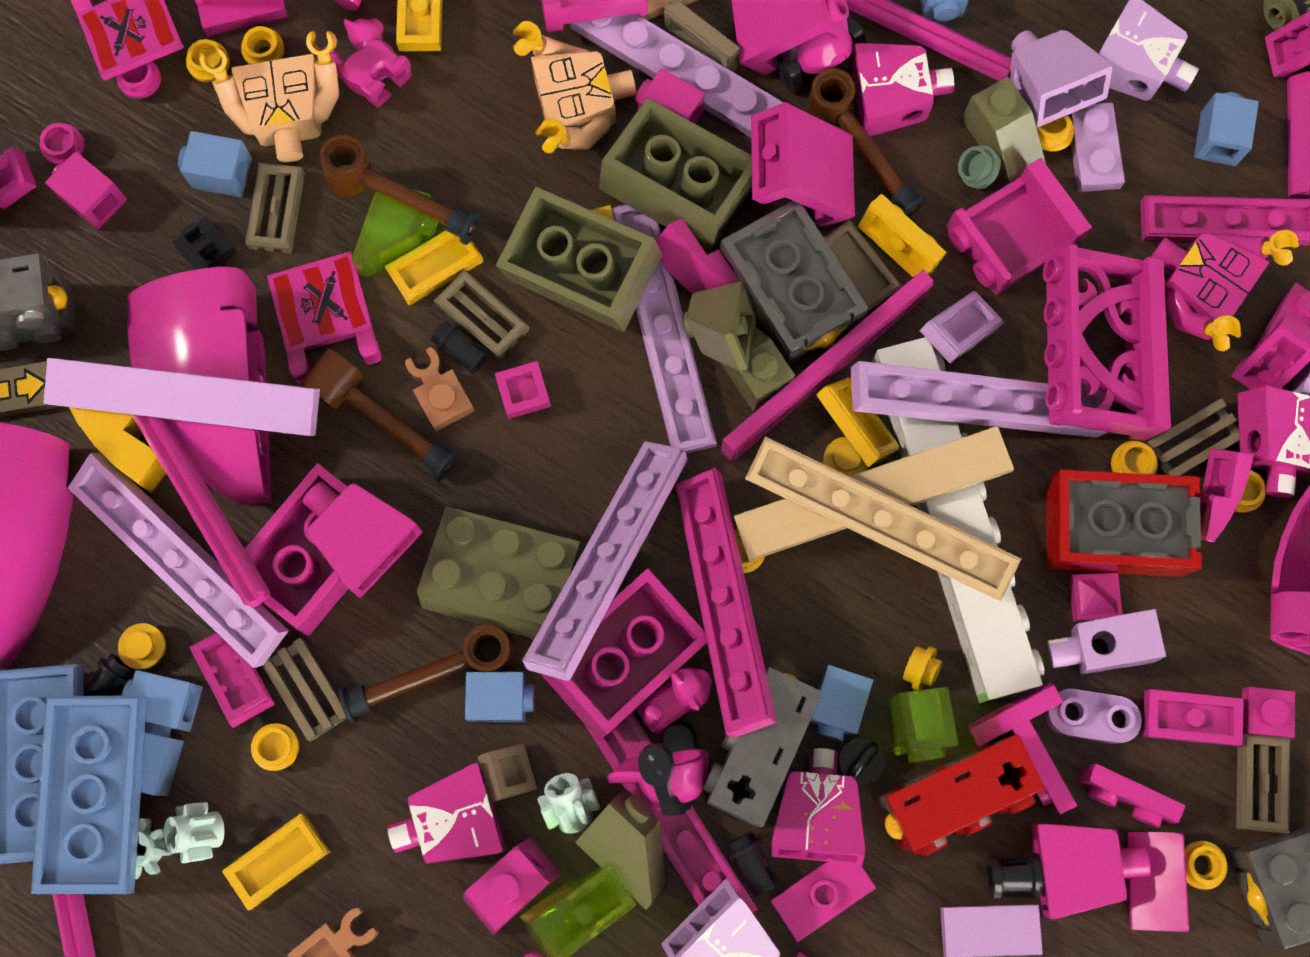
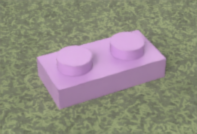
[1068,103,1125,192]

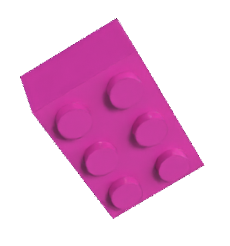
[245,463,348,636]
[540,569,707,740]

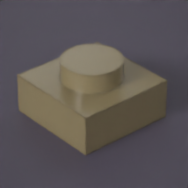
[478,743,537,802]

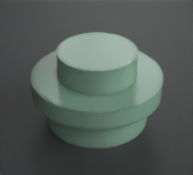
[958,145,1001,189]

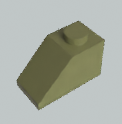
[962,76,1046,185]
[684,281,757,371]
[721,326,795,413]
[575,788,667,910]

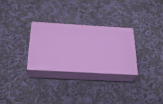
[920,291,1004,364]
[940,904,1043,957]

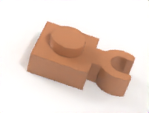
[405,347,474,432]
[287,907,380,957]

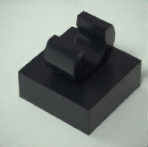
[172,216,237,270]

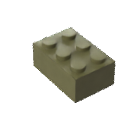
[599,98,752,252]
[495,186,663,333]
[417,506,580,639]

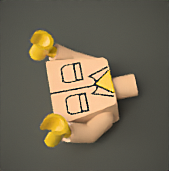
[513,21,636,154]
[200,31,339,163]

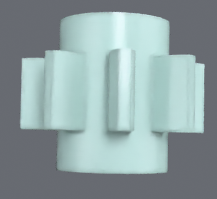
[537,773,600,833]
[164,802,224,863]
[135,818,171,879]

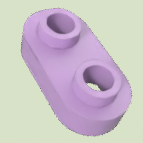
[1044,689,1142,744]

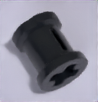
[986,852,1043,898]

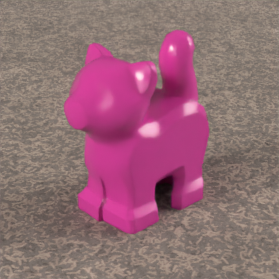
[323,18,412,108]
[637,667,712,736]

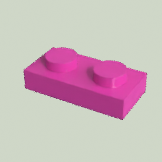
[1143,689,1244,747]
[1077,764,1186,828]

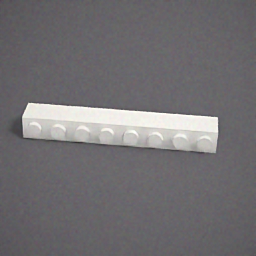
[872,337,1044,704]

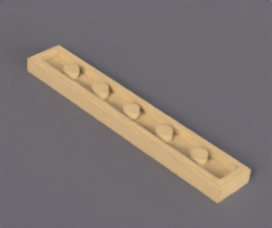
[734,426,1014,562]
[745,437,1021,601]

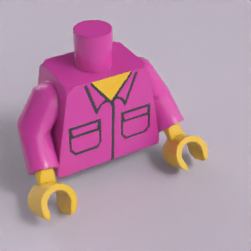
[1150,230,1299,351]

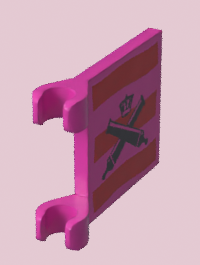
[70,0,184,81]
[267,251,382,385]

